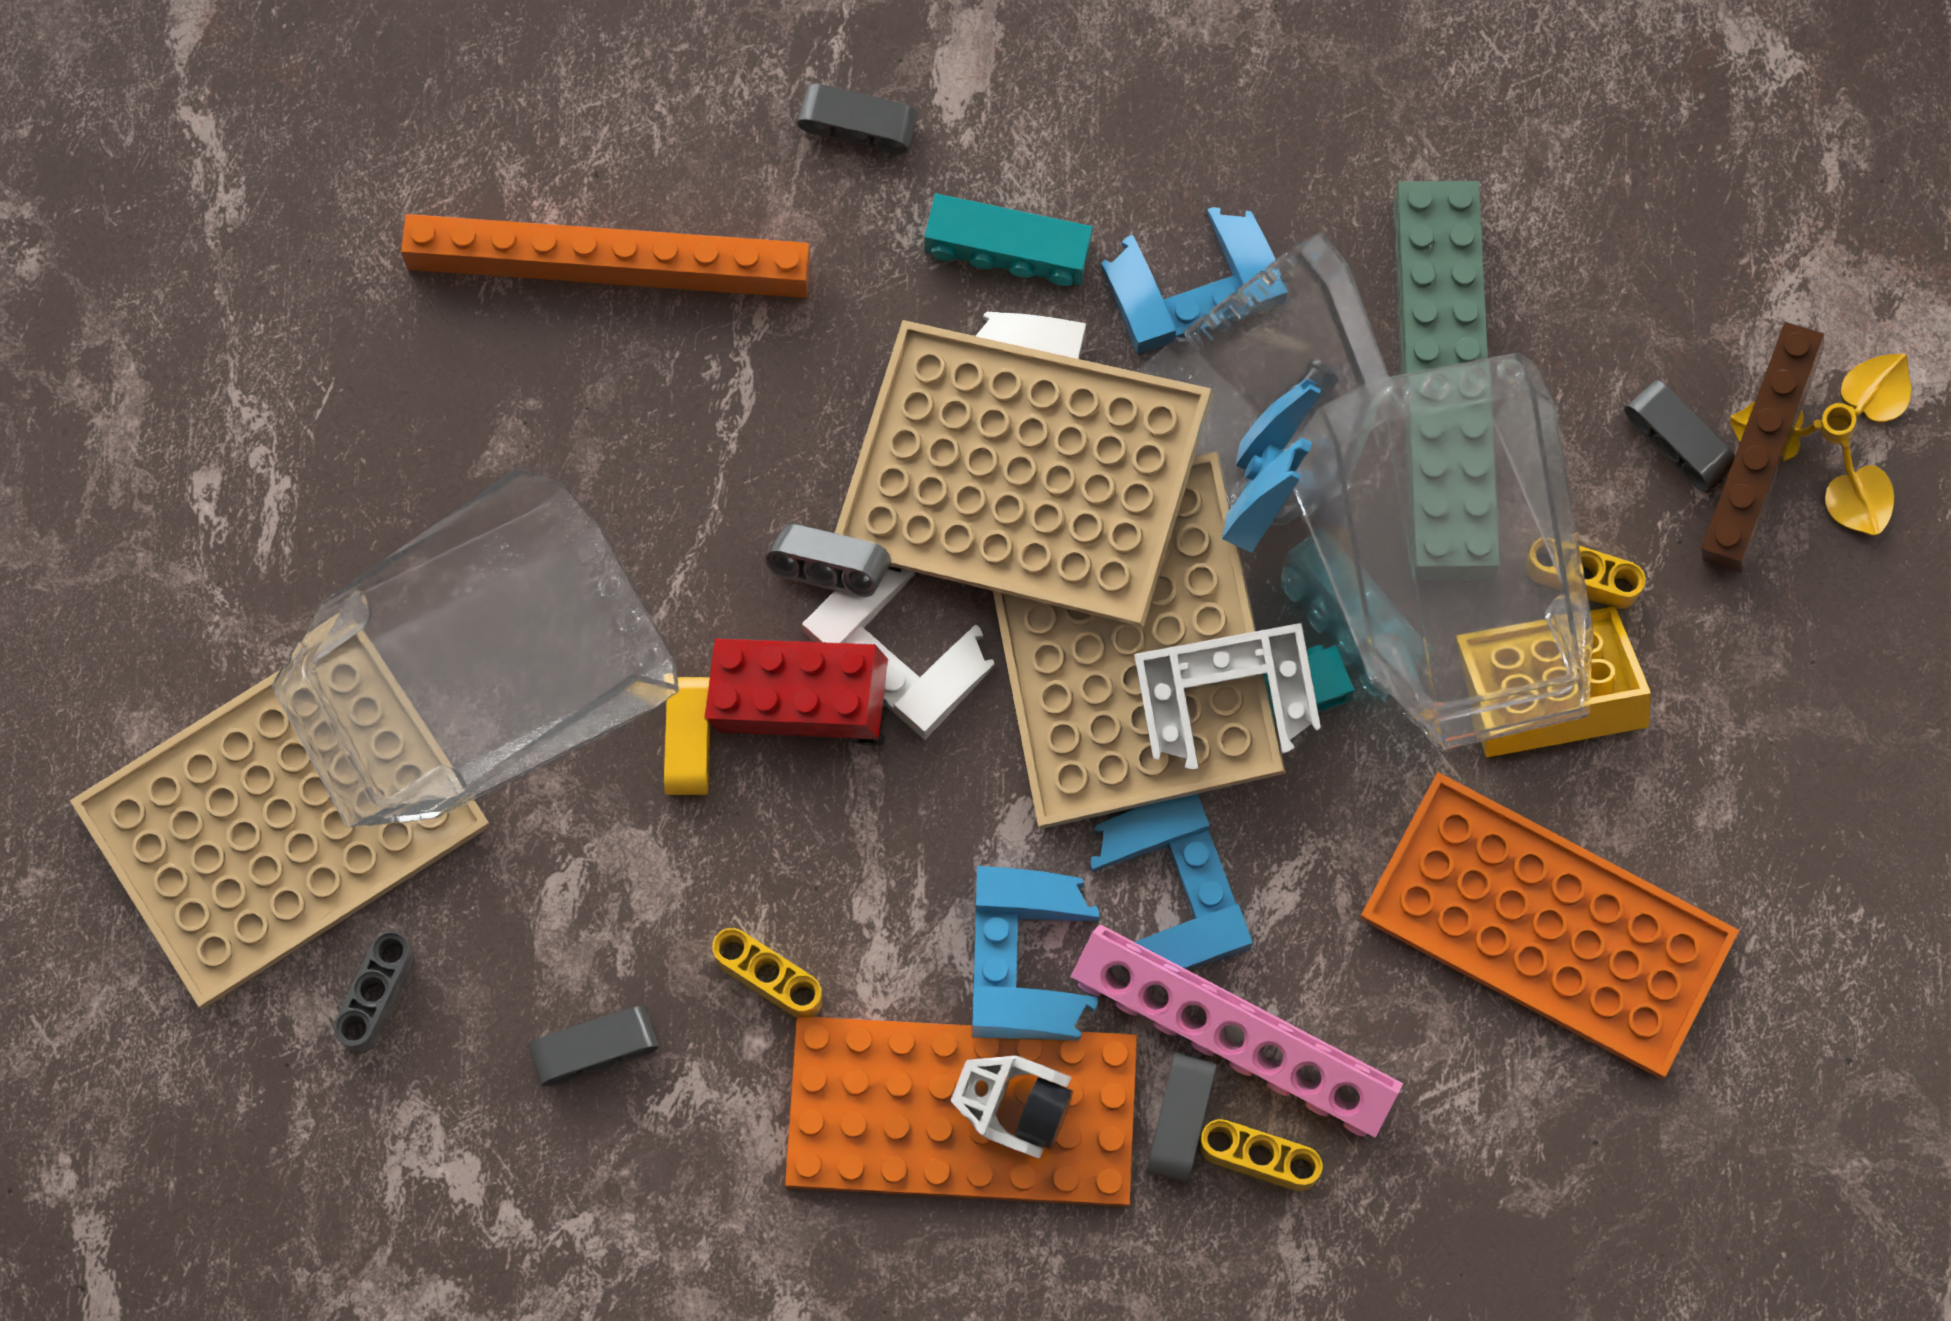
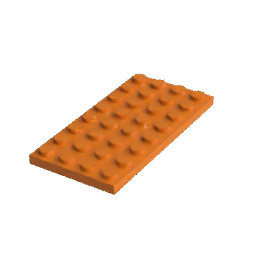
[1359,772,1740,1080]
[785,1016,1137,1207]

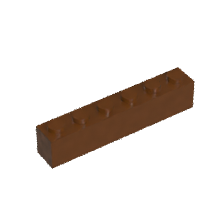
[1701,321,1824,573]

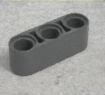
[796,84,918,154]
[1624,380,1735,492]
[765,524,892,597]
[334,931,415,1054]
[529,1006,659,1087]
[1146,1053,1217,1183]

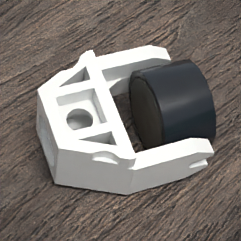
[951,1056,1074,1158]

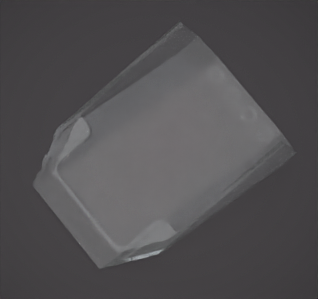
[1294,352,1593,751]
[271,467,679,828]

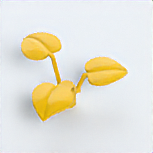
[1730,354,1911,536]

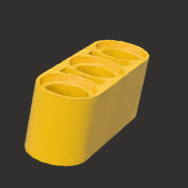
[1523,536,1646,609]
[664,677,710,795]
[712,928,823,1018]
[1199,1119,1323,1192]

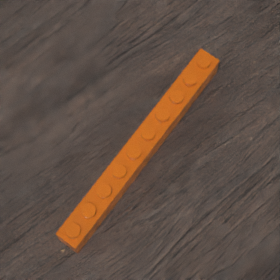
[401,214,811,298]

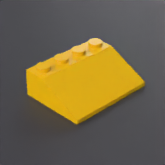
[1455,606,1651,758]

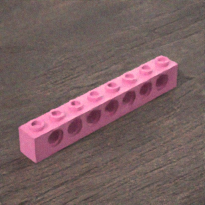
[1070,924,1403,1138]

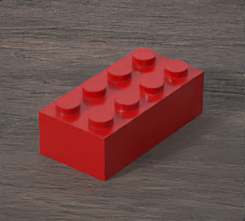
[704,638,888,739]

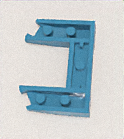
[1101,207,1289,355]
[1222,379,1320,553]
[1090,794,1253,971]
[972,866,1099,1041]

